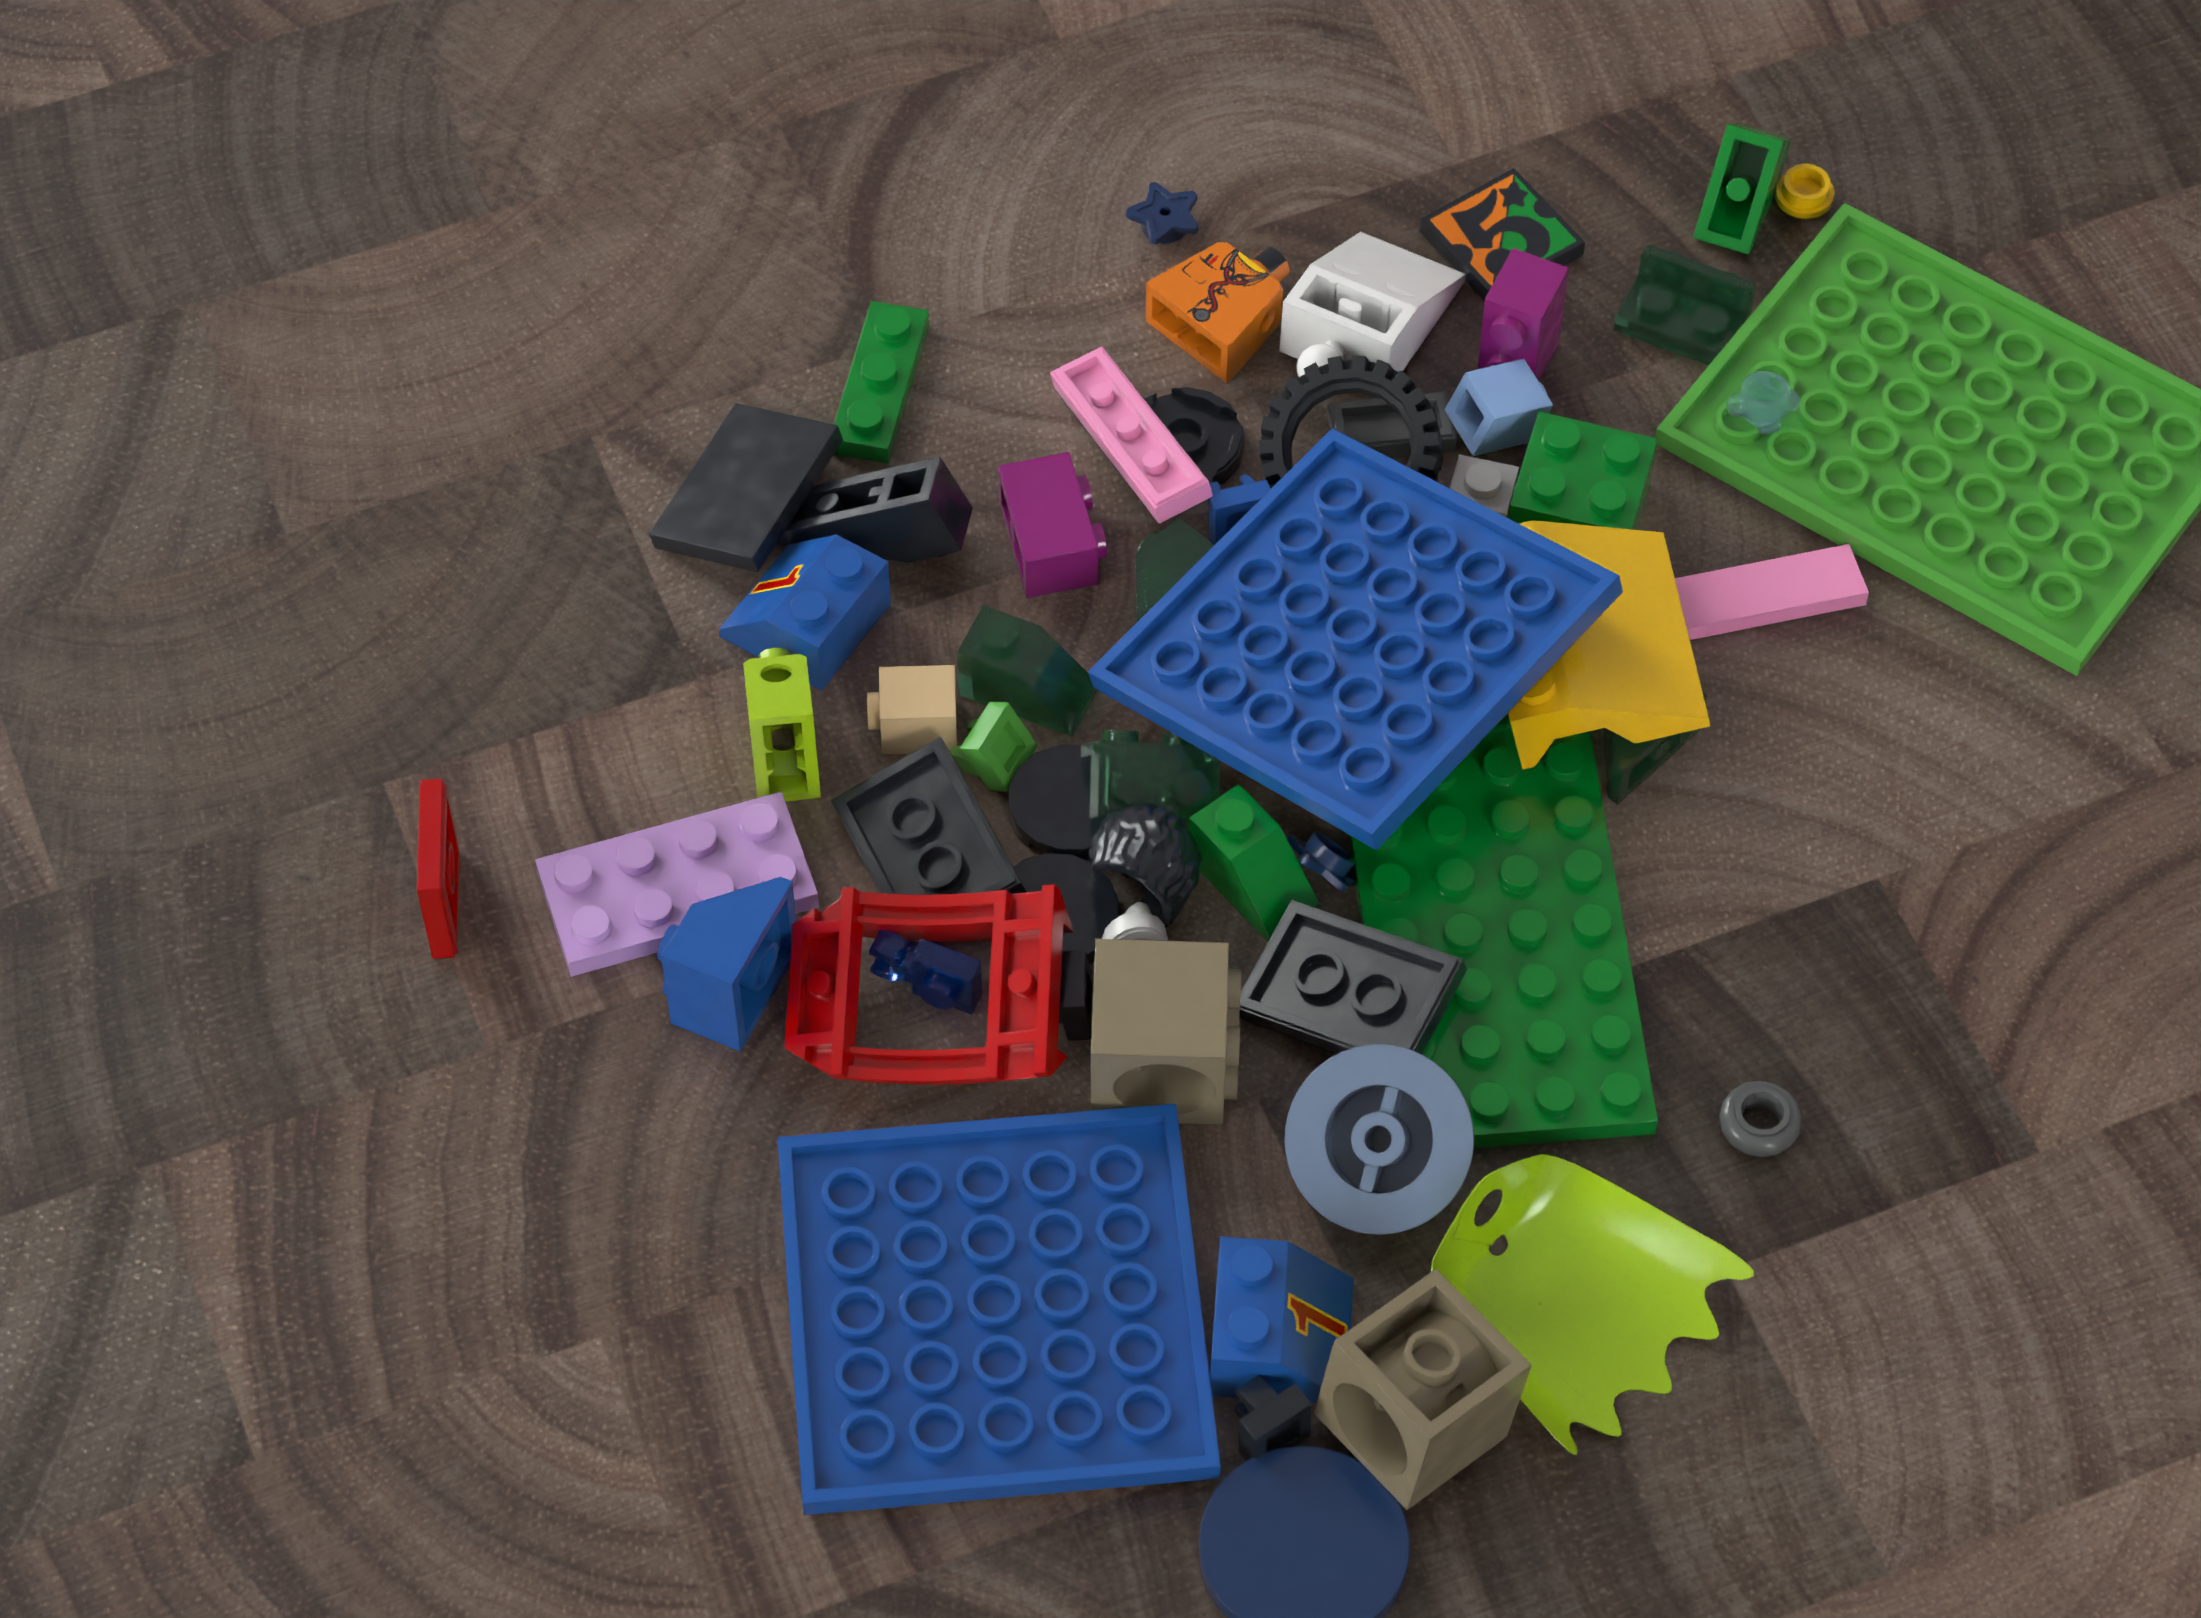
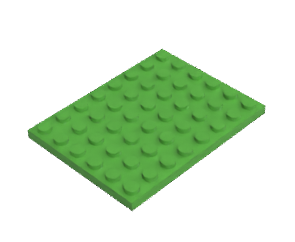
[1655,203,2201,676]

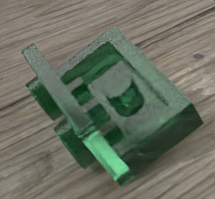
[1081,730,1220,824]

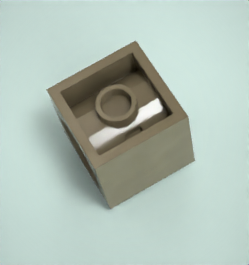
[1091,939,1241,1125]
[1314,1269,1532,1510]

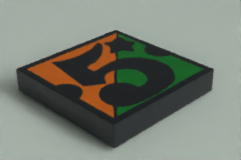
[1419,168,1585,301]

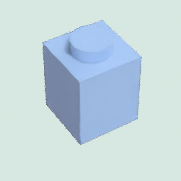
[1444,359,1553,456]

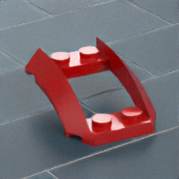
[784,884,1074,1085]

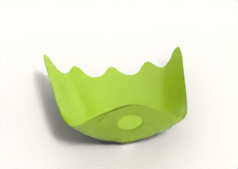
[1432,1154,1754,1455]

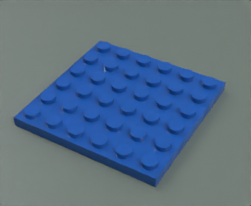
[1088,428,1623,850]
[777,1104,1221,1515]

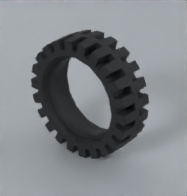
[1259,355,1443,489]

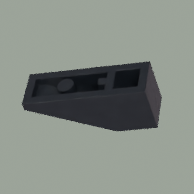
[777,457,973,563]

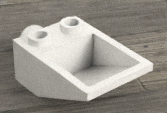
[1279,232,1466,377]

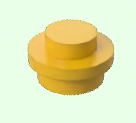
[1775,164,1835,219]

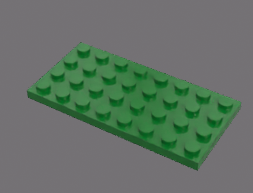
[1348,713,1658,1148]

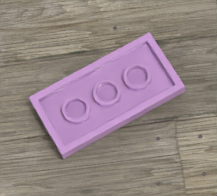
[535,792,819,977]

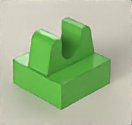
[951,702,1038,792]

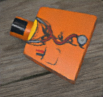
[1146,242,1290,383]

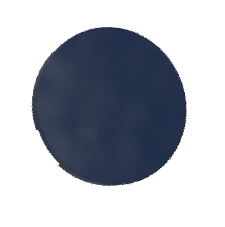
[1199,1446,1410,1618]

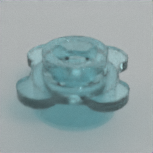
[1727,371,1800,434]

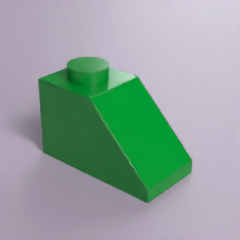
[1693,122,1792,255]
[1189,784,1320,942]

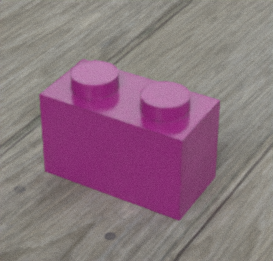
[1477,248,1569,381]
[998,452,1107,598]

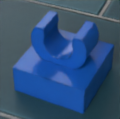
[1208,475,1271,546]

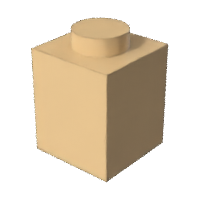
[867,665,957,755]

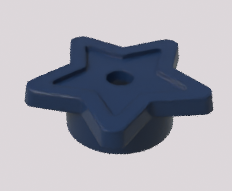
[1125,182,1199,244]
[1287,831,1356,892]

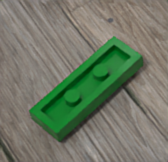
[834,301,929,464]

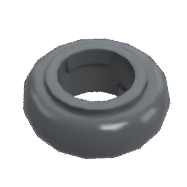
[1719,1080,1802,1158]

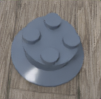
[1285,1044,1474,1234]

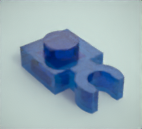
[869,930,982,1015]

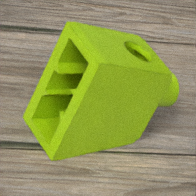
[743,648,821,802]

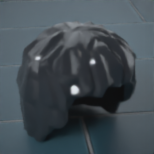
[1089,802,1202,928]

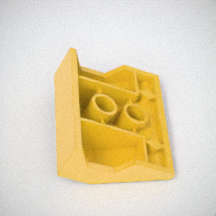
[1508,520,1710,769]

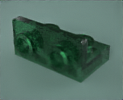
[1614,244,1756,366]

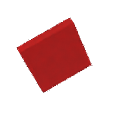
[417,779,460,959]

